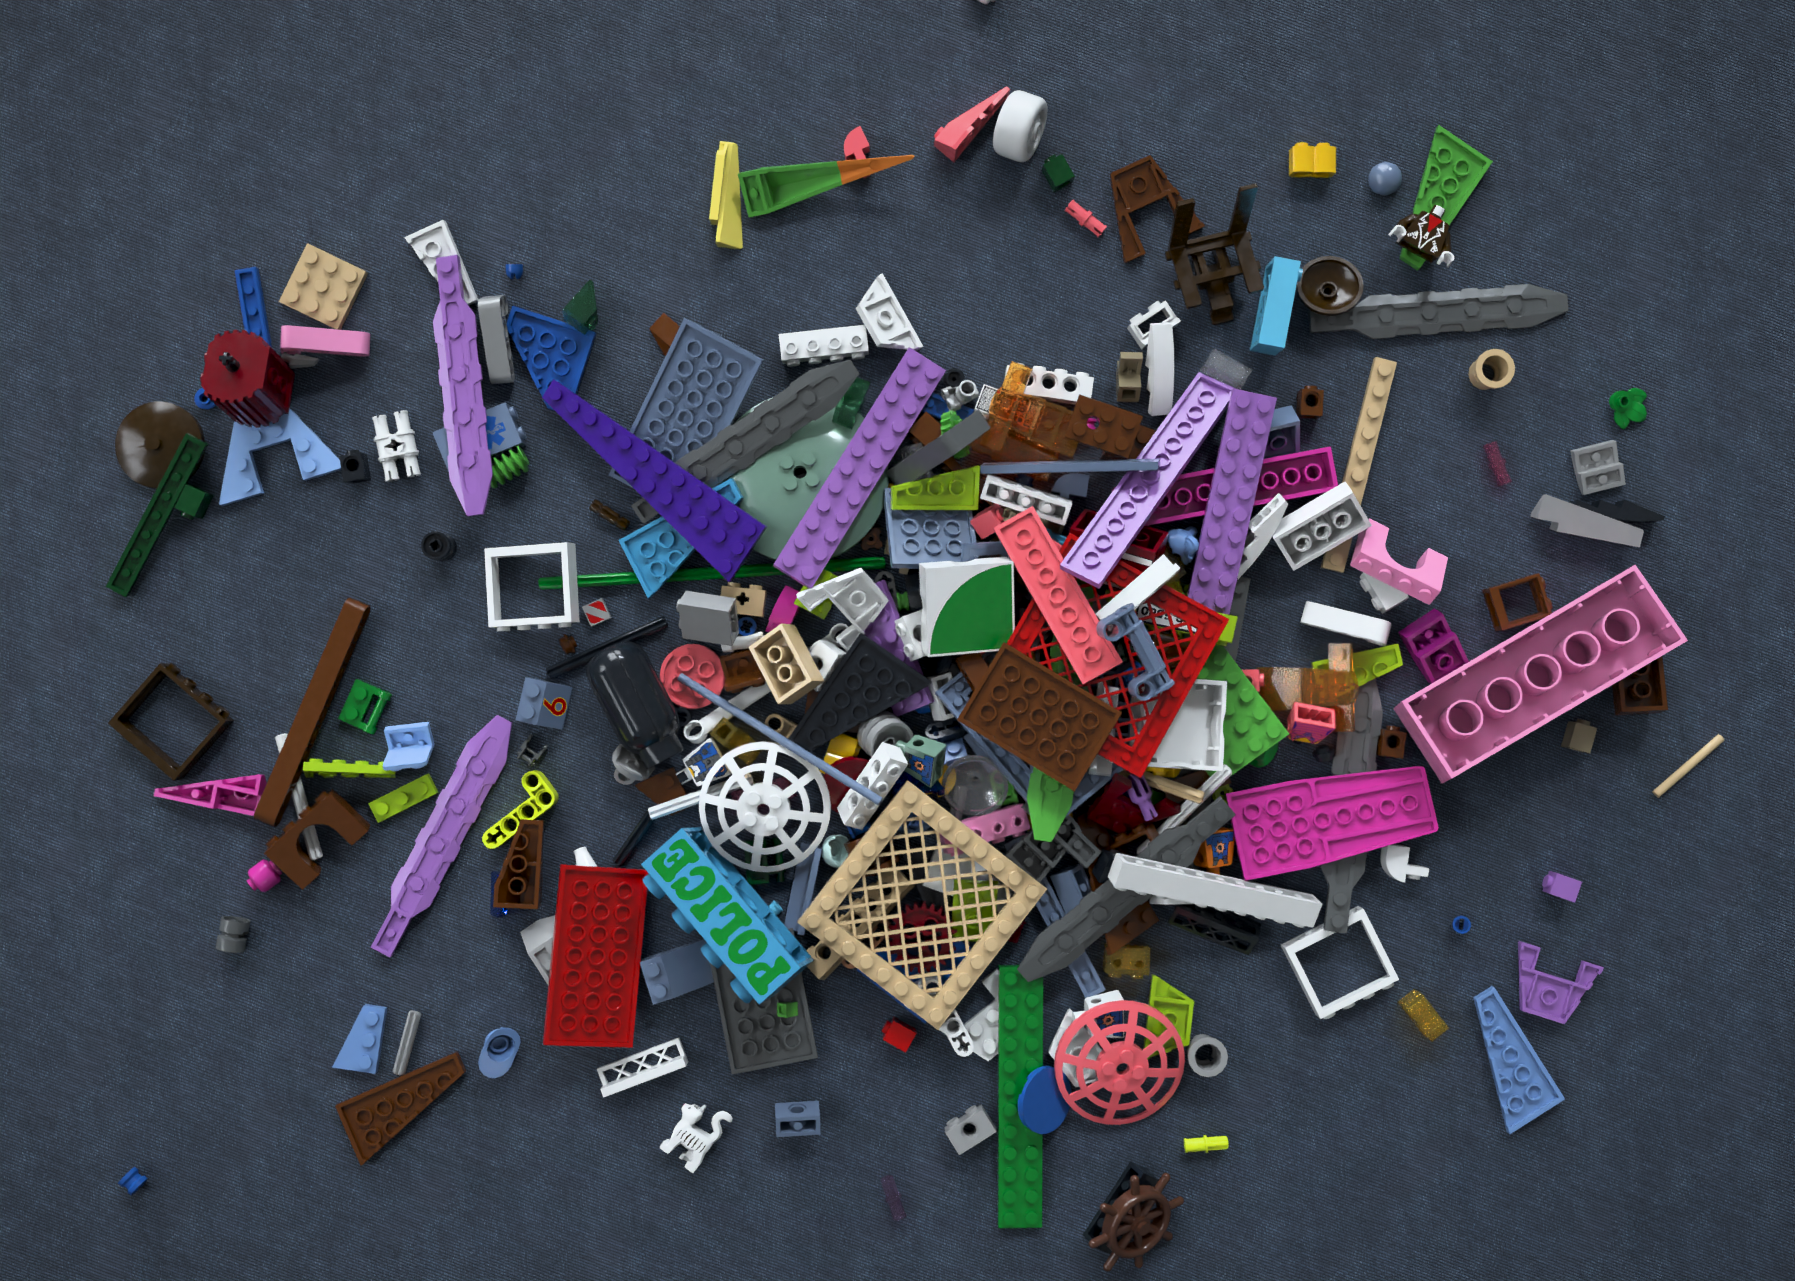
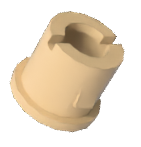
[1468,349,1515,390]

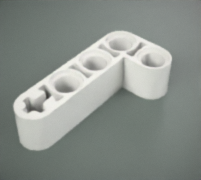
[1300,601,1392,646]
[905,976,974,1057]

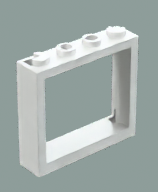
[484,542,580,632]
[1281,906,1399,1019]

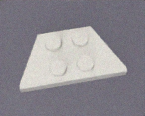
[856,273,923,351]
[1048,1008,1118,1087]

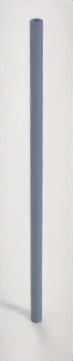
[677,673,883,806]

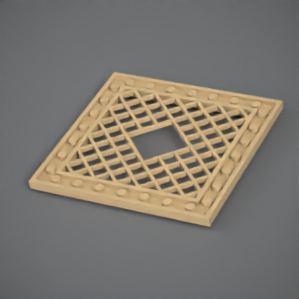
[797,780,1047,1030]

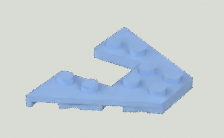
[219,408,341,506]

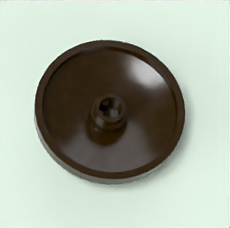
[115,401,205,489]

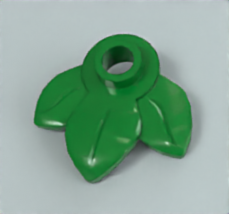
[1609,388,1647,429]

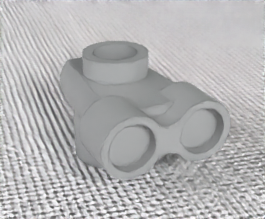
[941,380,979,412]

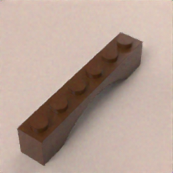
[908,412,1007,509]

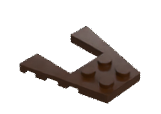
[1109,155,1205,263]

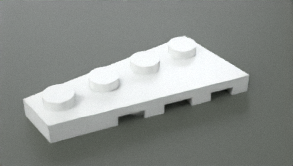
[404,220,478,306]

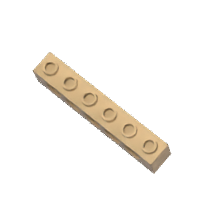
[806,870,915,980]

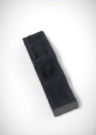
[1569,500,1665,523]

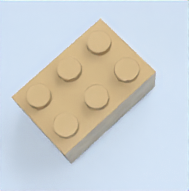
[749,623,824,704]

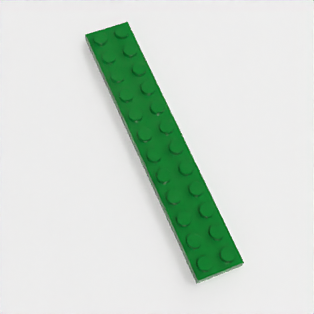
[998,965,1043,1228]

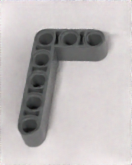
[886,409,991,486]

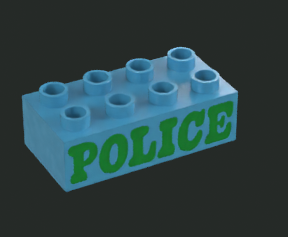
[641,827,814,1004]

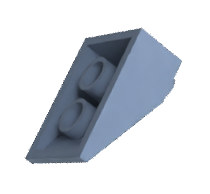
[640,939,714,1005]

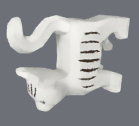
[660,1103,733,1173]

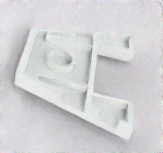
[796,568,889,652]
[939,968,998,1061]

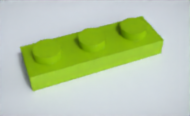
[368,773,439,823]

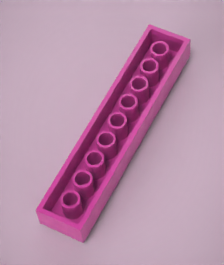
[1111,447,1338,527]

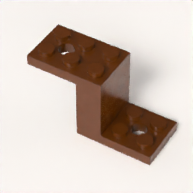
[1064,394,1156,460]

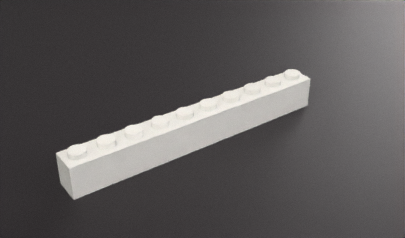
[1108,853,1322,928]

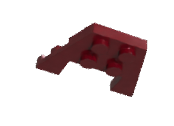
[1087,773,1181,833]

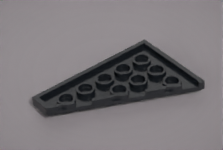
[788,633,932,752]

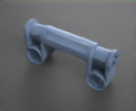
[1096,603,1175,701]

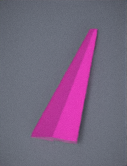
[154,774,267,816]

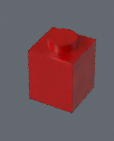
[881,1016,917,1053]

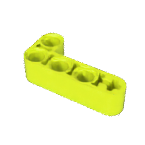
[482,770,559,849]

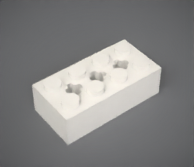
[1272,482,1372,571]

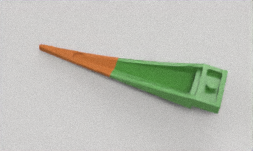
[738,155,914,217]

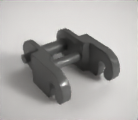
[517,734,548,767]

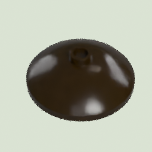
[1296,256,1364,316]

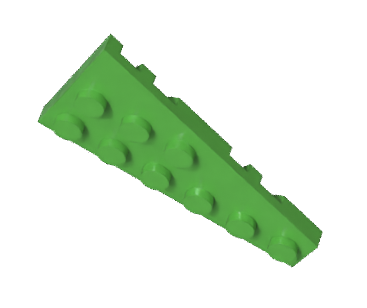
[1399,125,1493,270]

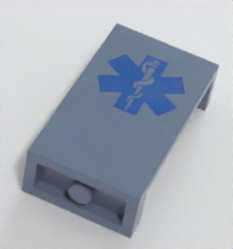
[432,402,527,472]

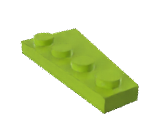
[890,465,980,510]
[1311,644,1403,705]
[303,759,396,778]

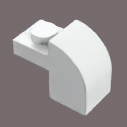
[1380,844,1429,882]

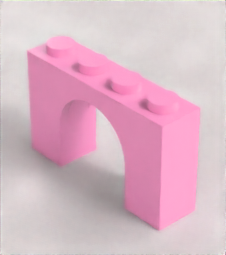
[1350,518,1448,605]

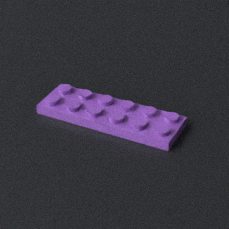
[864,580,934,717]

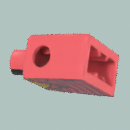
[1287,702,1336,744]

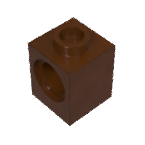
[1296,385,1324,419]
[1376,725,1407,759]

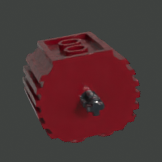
[200,330,295,428]

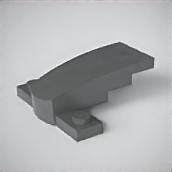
[992,802,1101,895]

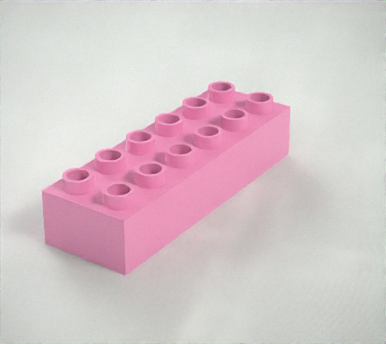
[1394,565,1688,784]

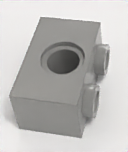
[945,1104,996,1155]

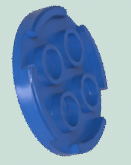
[1018,1066,1072,1134]

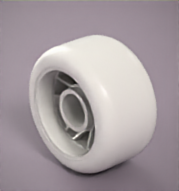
[993,90,1048,162]

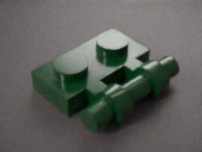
[744,837,786,885]

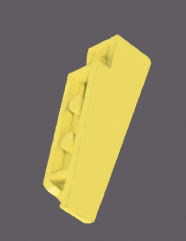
[709,141,743,249]

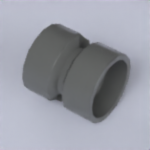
[215,916,251,953]

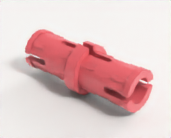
[1064,199,1107,238]

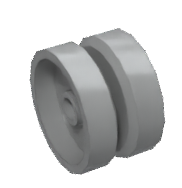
[857,710,913,758]

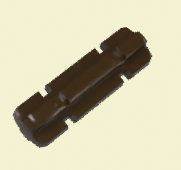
[589,500,630,531]

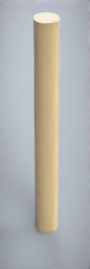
[1652,734,1725,798]

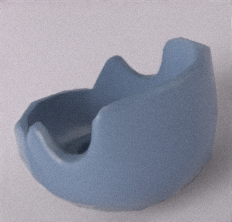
[1368,162,1403,196]

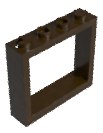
[108,663,234,781]

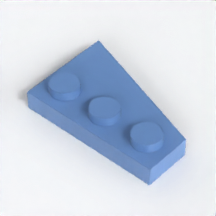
[332,1004,387,1074]

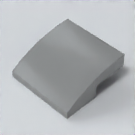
[1570,440,1626,495]

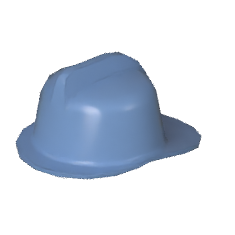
[478,1027,521,1078]

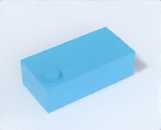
[1250,256,1303,356]

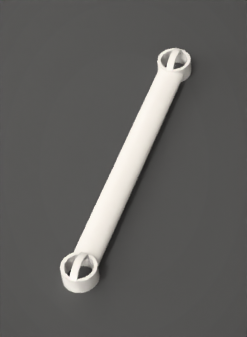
[684,623,848,744]

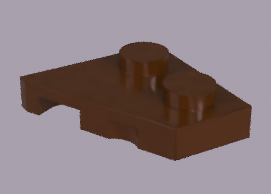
[635,767,689,815]

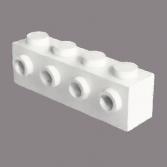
[779,325,869,367]

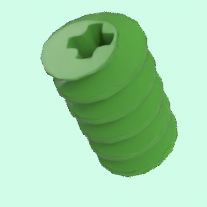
[491,445,529,489]

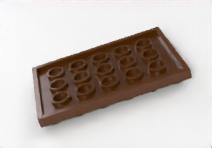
[957,642,1122,792]

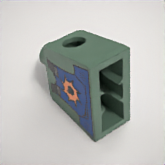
[895,735,947,788]

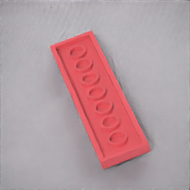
[993,506,1123,685]

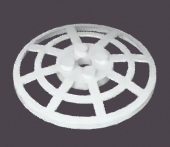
[699,741,831,872]

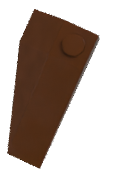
[493,819,544,909]

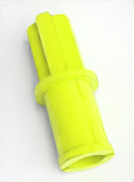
[1184,1135,1229,1153]

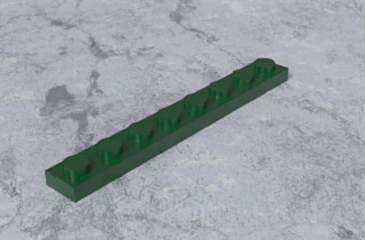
[105,433,208,597]

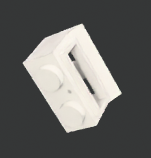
[1127,300,1181,350]

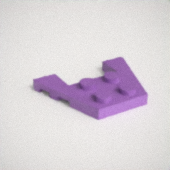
[1518,941,1604,1024]

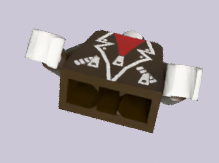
[1388,205,1454,268]

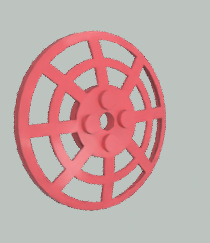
[1054,1000,1185,1125]

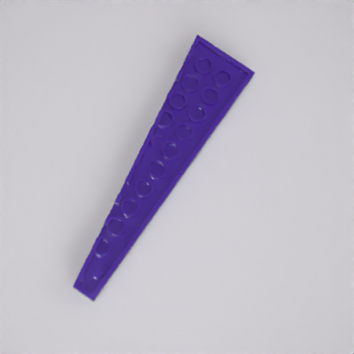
[542,379,767,582]

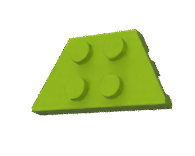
[1143,974,1194,1060]

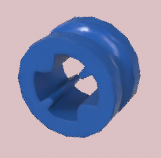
[738,617,757,636]

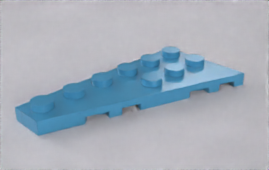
[619,478,743,599]

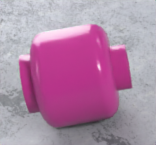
[247,859,282,892]

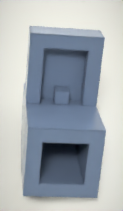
[1050,473,1090,499]

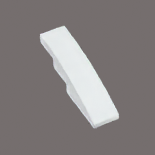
[1145,322,1174,416]
[1237,493,1288,579]

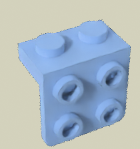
[382,722,435,771]

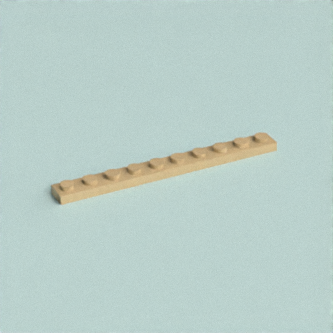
[1321,357,1397,573]

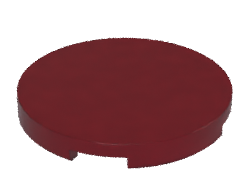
[823,756,882,813]

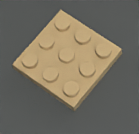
[279,243,368,330]

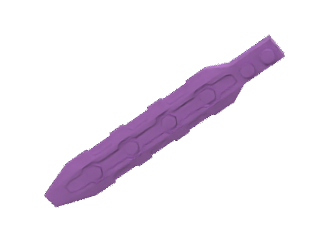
[433,255,493,517]
[371,715,512,957]

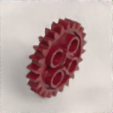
[888,901,958,974]

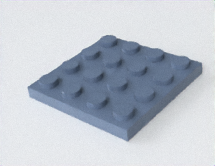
[883,488,979,569]

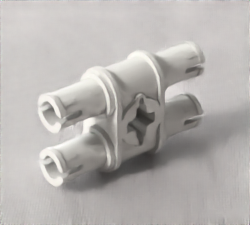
[372,410,421,482]

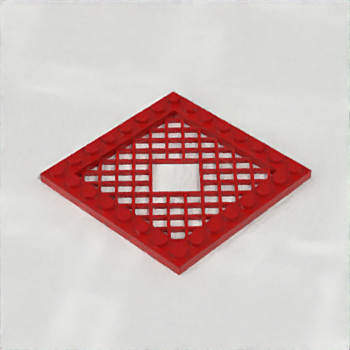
[1007,533,1229,779]

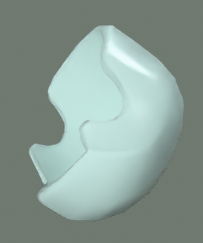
[821,834,849,868]

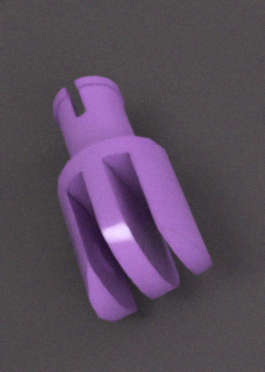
[1127,774,1158,821]

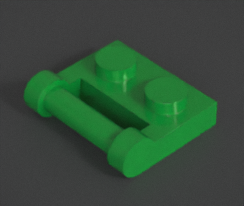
[338,679,392,735]

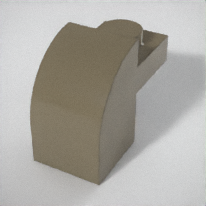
[1116,352,1143,402]

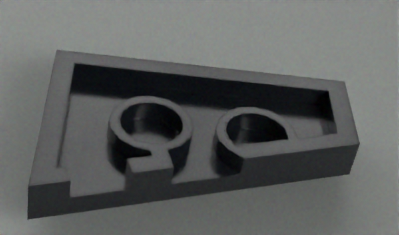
[901,844,953,910]

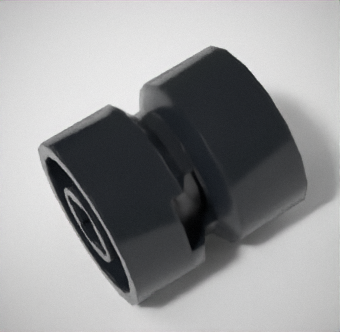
[421,531,457,561]

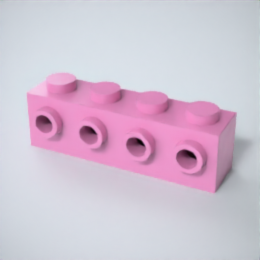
[939,803,1031,856]

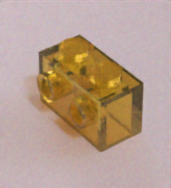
[1103,944,1150,979]

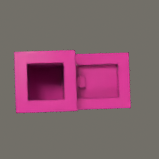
[765,585,800,633]

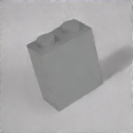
[676,591,739,646]

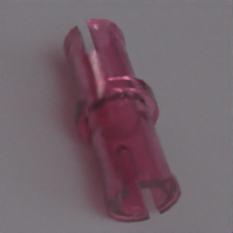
[1483,441,1512,486]

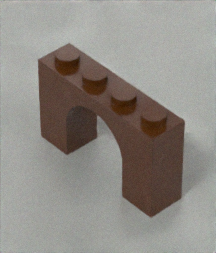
[264,788,370,890]

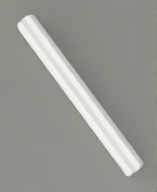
[648,773,754,820]

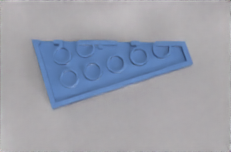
[1473,986,1565,1134]

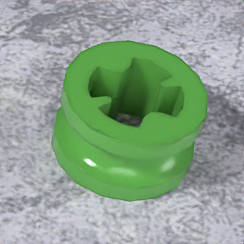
[896,591,909,612]

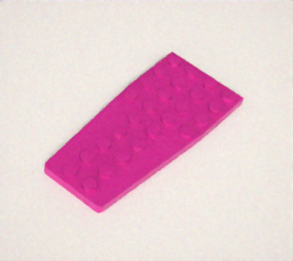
[1225,766,1439,881]

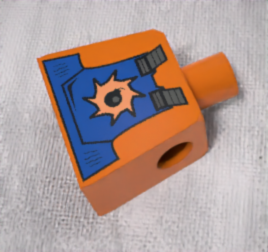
[1193,827,1235,875]

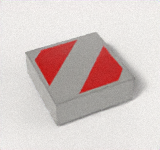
[582,598,612,627]

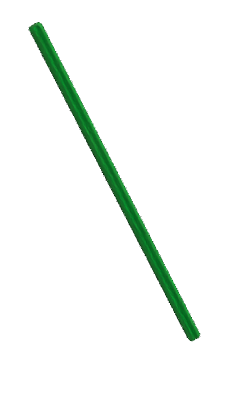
[538,557,885,590]

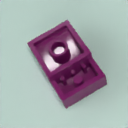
[1398,608,1469,684]

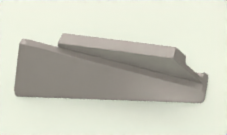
[1530,494,1644,547]

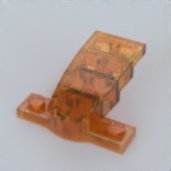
[980,361,1088,459]
[1257,643,1359,732]

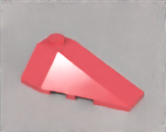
[934,86,1010,162]

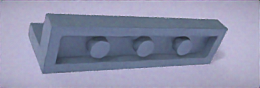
[784,842,822,936]

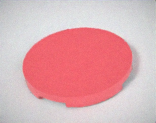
[660,644,725,709]

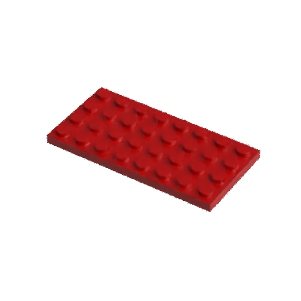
[543,864,649,1048]

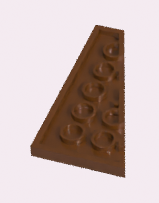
[1074,809,1159,955]
[335,1051,466,1166]

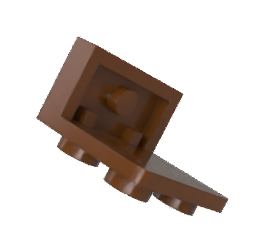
[720,649,766,693]

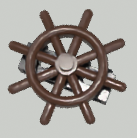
[1083,1161,1184,1272]

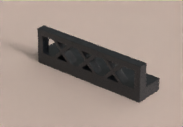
[1167,904,1261,955]

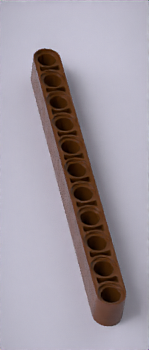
[254,598,371,827]

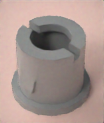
[1186,1034,1228,1077]

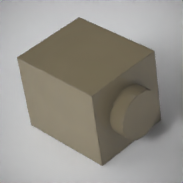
[1561,719,1597,753]

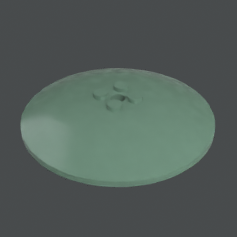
[719,398,889,560]

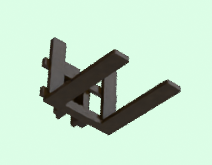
[1165,183,1264,325]

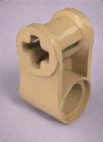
[765,713,798,739]

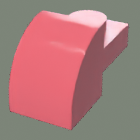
[844,126,871,178]

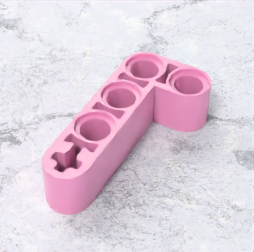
[280,325,370,357]

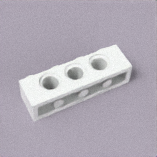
[1003,363,1094,405]
[980,474,1072,526]
[837,742,908,830]

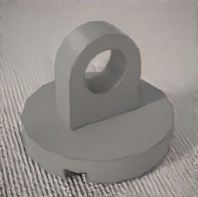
[612,744,655,785]

